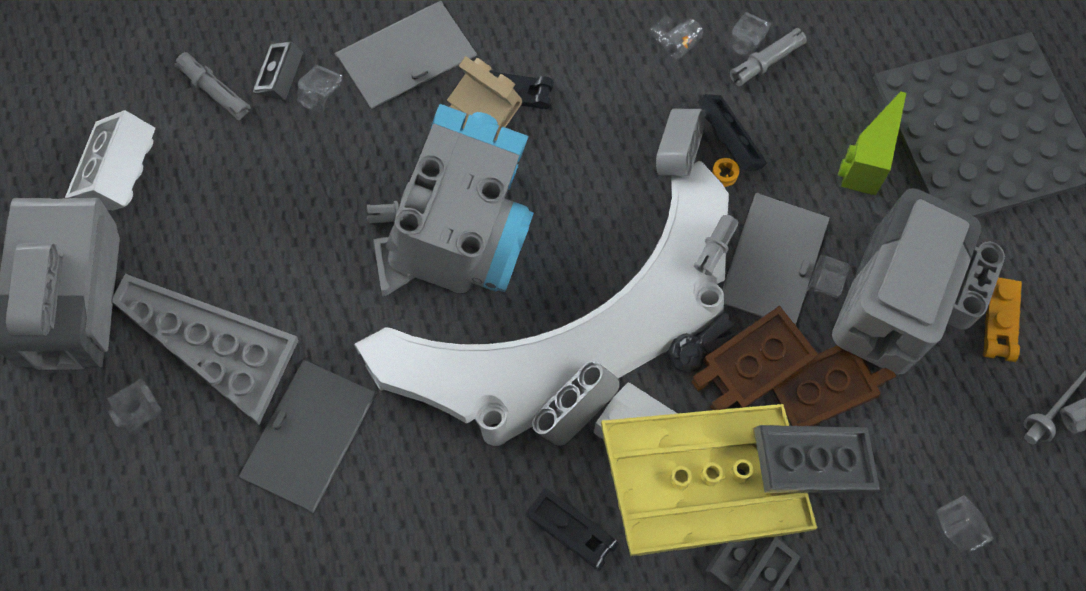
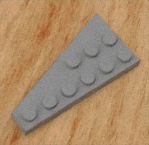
[112,274,299,425]

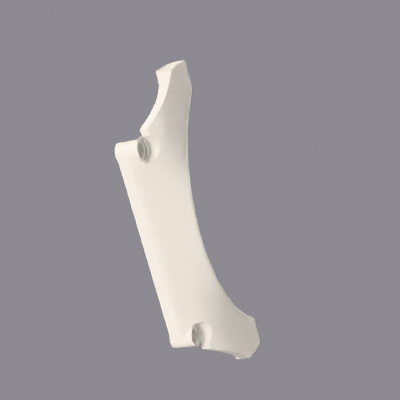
[354,161,729,446]

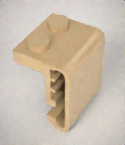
[447,56,522,140]

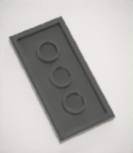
[754,425,880,493]

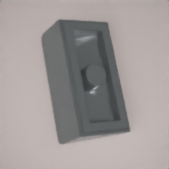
[253,42,303,100]

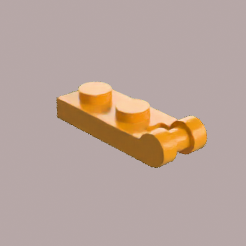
[983,277,1022,362]

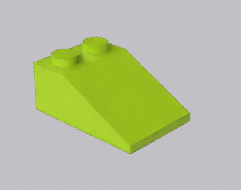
[838,91,906,196]

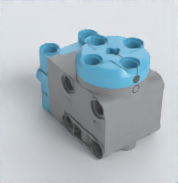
[386,104,534,293]

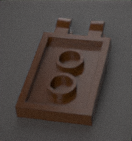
[691,305,818,410]
[772,345,896,426]

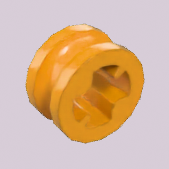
[712,158,739,187]

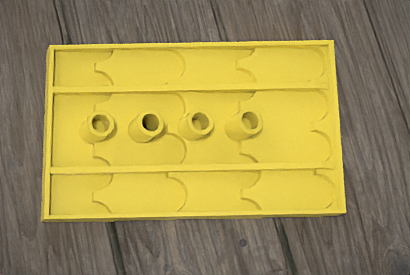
[601,404,817,556]

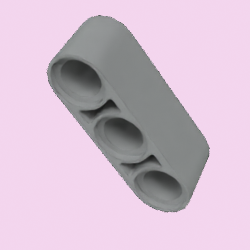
[656,108,704,176]
[532,361,619,446]

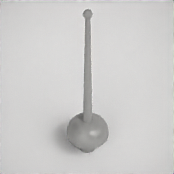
[1024,370,1086,445]

